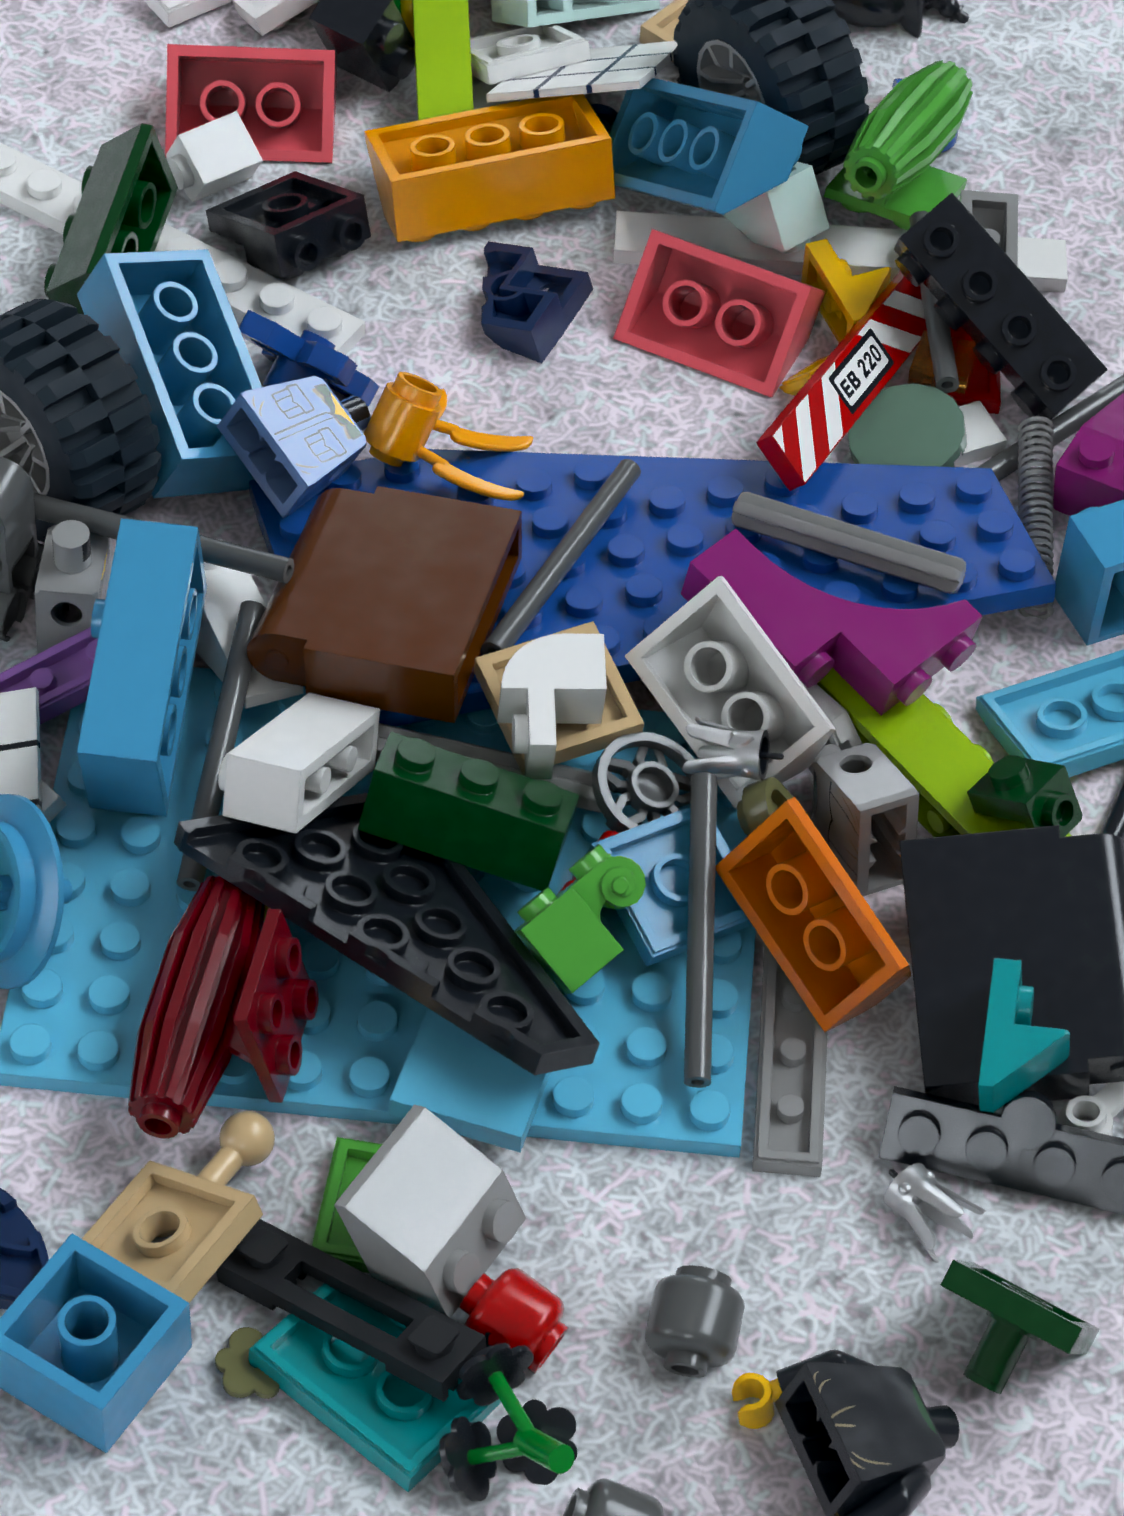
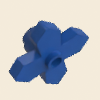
[239,310,379,407]

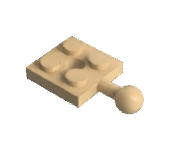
[82,1111,275,1303]

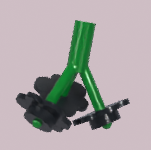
[439,1343,578,1502]

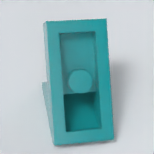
[978,958,1070,1113]

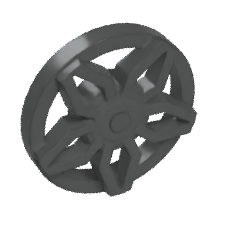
[592,732,694,833]

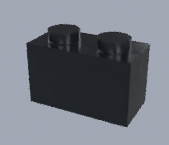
[309,0,415,92]

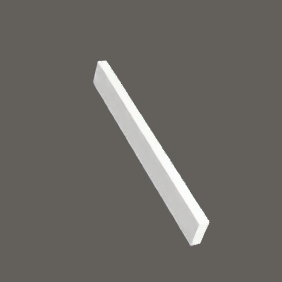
[613,211,1068,292]

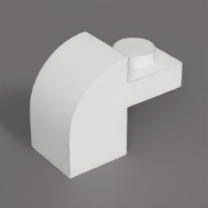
[497,633,607,779]

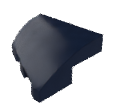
[481,241,593,364]

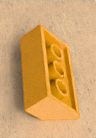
[364,94,615,242]

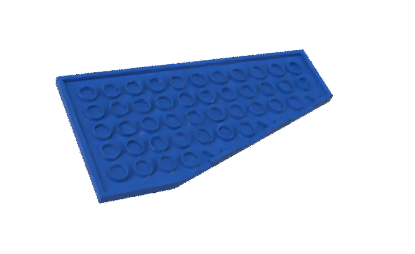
[249,449,1056,727]

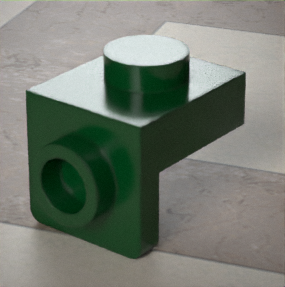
[967,755,1083,837]

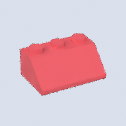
[165,44,337,163]
[613,229,826,397]

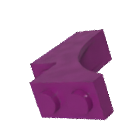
[681,529,983,716]

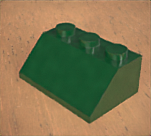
[44,123,178,315]
[357,732,580,891]

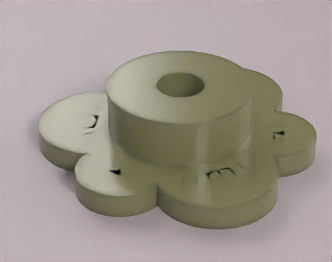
[215,1327,279,1399]

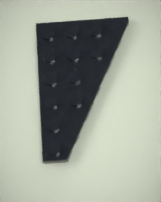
[174,793,600,1075]

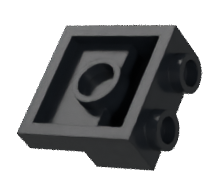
[206,171,371,279]

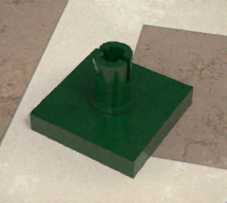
[940,1260,1100,1394]

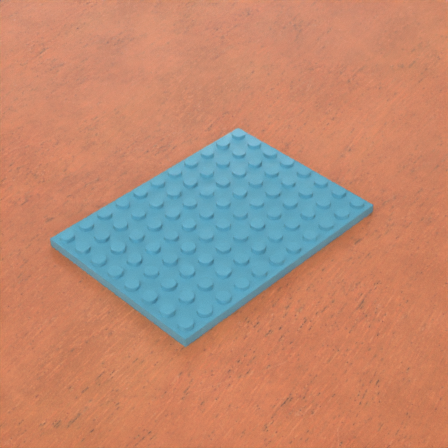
[0,667,756,1158]

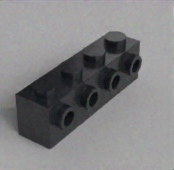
[893,193,1108,420]

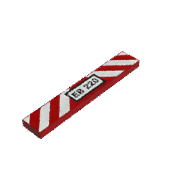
[756,271,927,491]

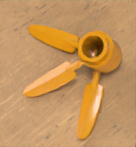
[363,372,533,501]

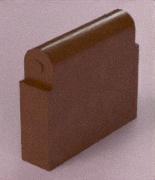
[247,486,522,723]

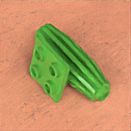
[824,60,973,230]

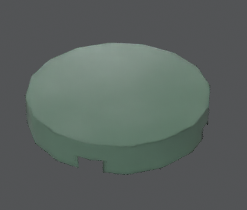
[848,383,967,467]

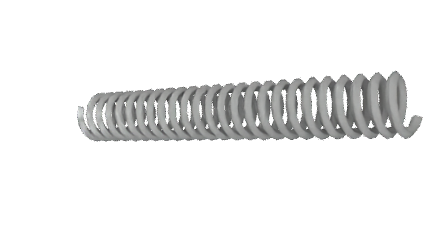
[1018,416,1054,620]

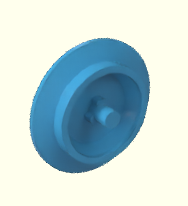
[0,794,72,989]

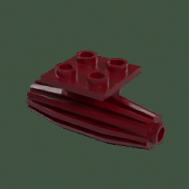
[128,875,319,1139]

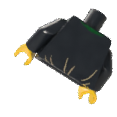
[732,1350,959,1516]

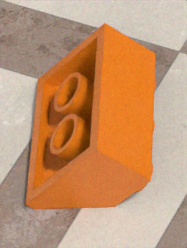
[716,797,912,1033]

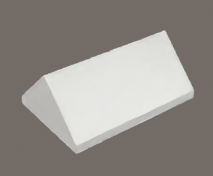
[625,576,835,808]

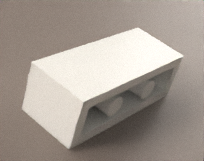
[218,692,380,833]

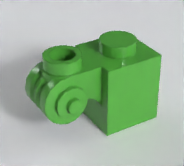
[514,844,646,995]

